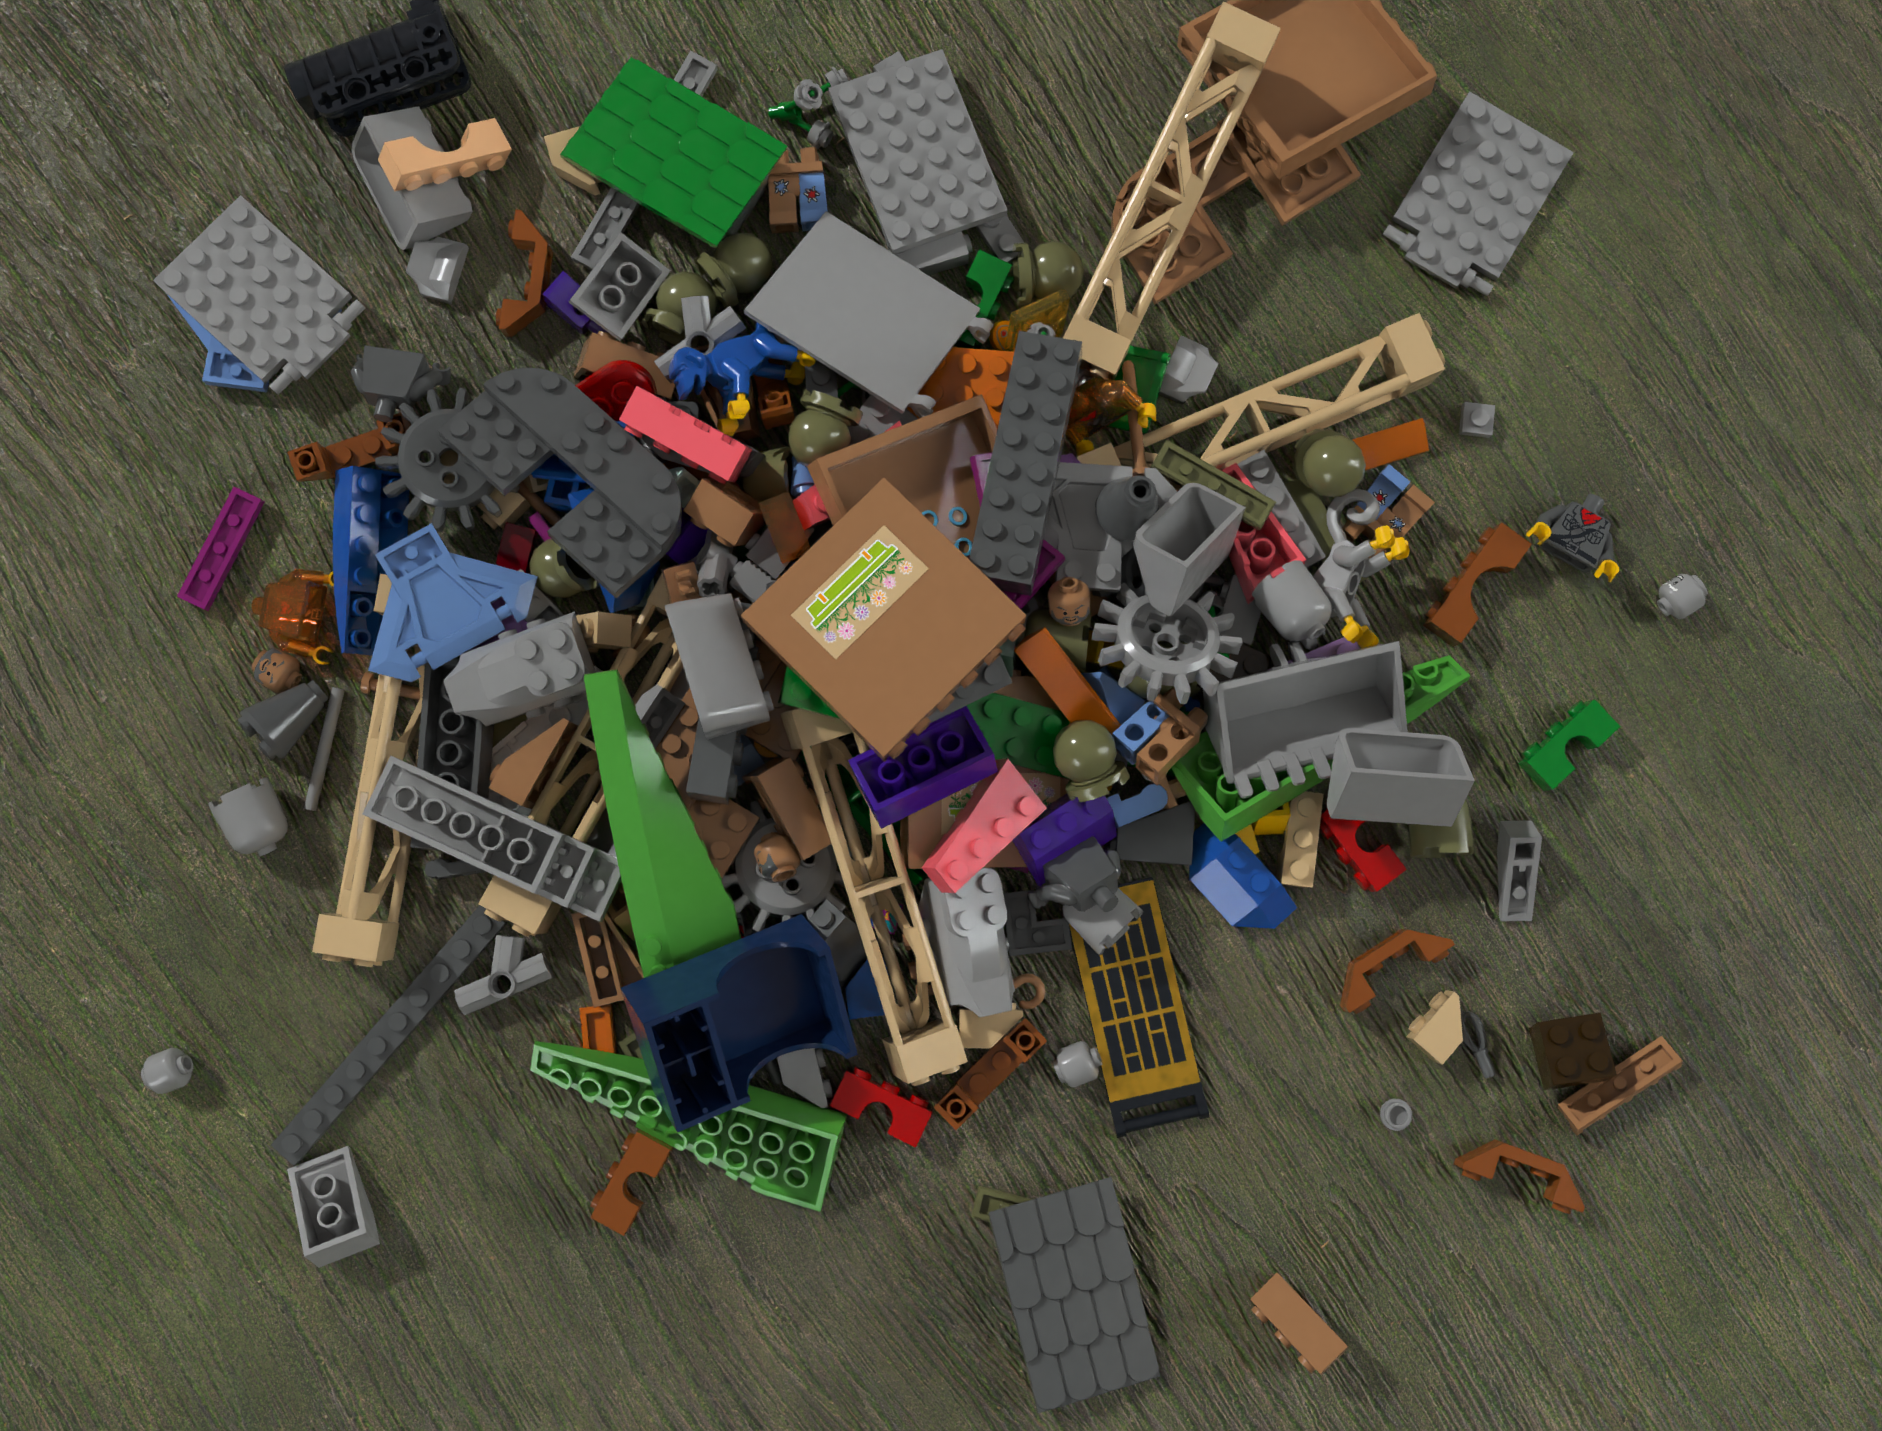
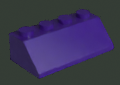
[848,706,998,829]

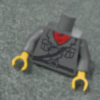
[1526,494,1619,583]

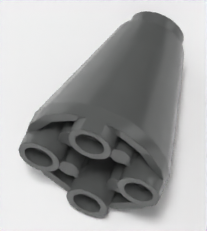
[1095,475,1159,541]
[237,680,329,761]

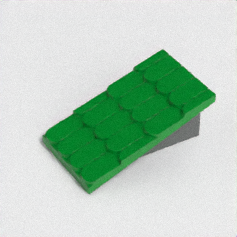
[560,57,788,249]

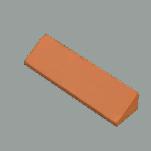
[1352,418,1429,471]
[1014,627,1121,735]

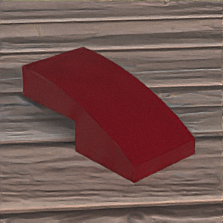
[496,522,538,574]

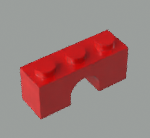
[1319,807,1407,892]
[830,1066,932,1148]

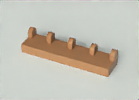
[1558,1036,1683,1136]

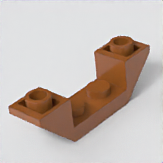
[496,209,553,338]
[754,358,795,429]
[287,412,411,482]
[1340,929,1455,1014]
[934,1018,1047,1130]
[1454,1139,1585,1214]

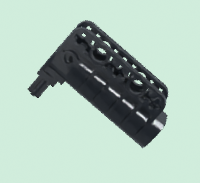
[284,0,472,137]

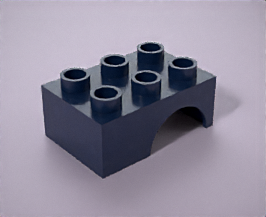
[621,914,858,1133]

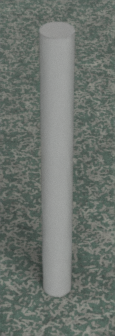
[304,687,345,811]

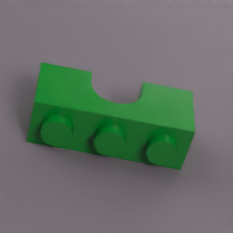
[954,249,1015,349]
[1518,699,1621,791]

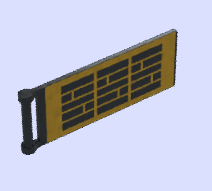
[1069,877,1209,1138]

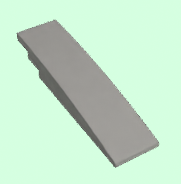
[363,756,621,922]

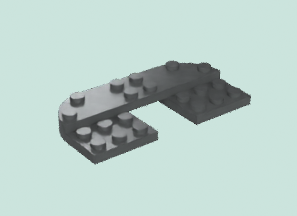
[437,368,682,598]

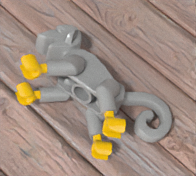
[1298,489,1410,651]

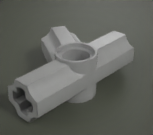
[654,296,746,384]
[687,529,737,597]
[454,935,554,1015]

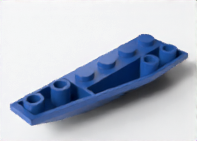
[333,466,409,656]

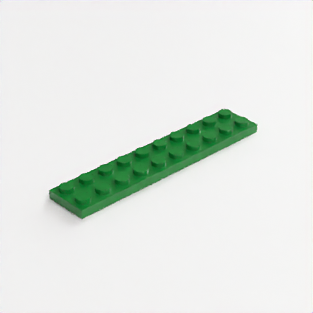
[778,666,1071,780]

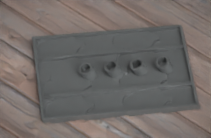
[988,1177,1160,1414]

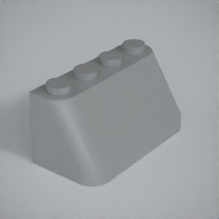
[352,106,473,250]
[1133,483,1246,617]
[664,593,774,740]
[1327,728,1475,827]

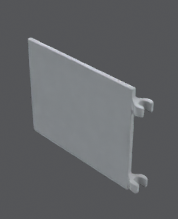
[744,211,994,418]

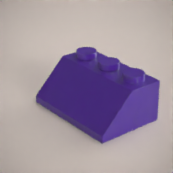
[1012,793,1117,886]

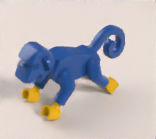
[668,322,816,436]

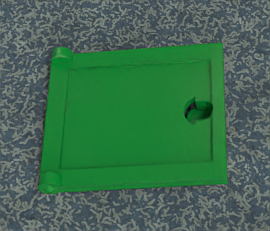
[1075,346,1171,435]

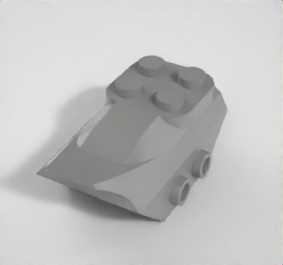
[443,612,596,726]
[918,868,1015,1017]

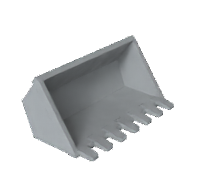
[1203,641,1408,799]

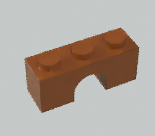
[590,1129,673,1236]

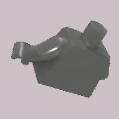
[351,345,451,423]
[1027,836,1121,912]

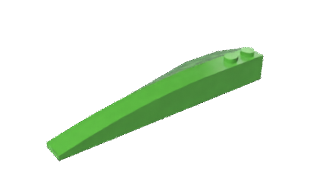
[1171,655,1470,842]
[584,670,741,978]
[530,1041,847,1212]

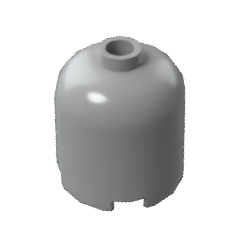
[1252,560,1332,641]
[208,777,288,857]
[1062,888,1144,955]

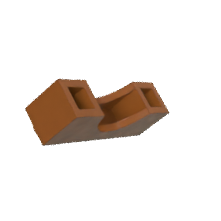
[1423,522,1532,647]

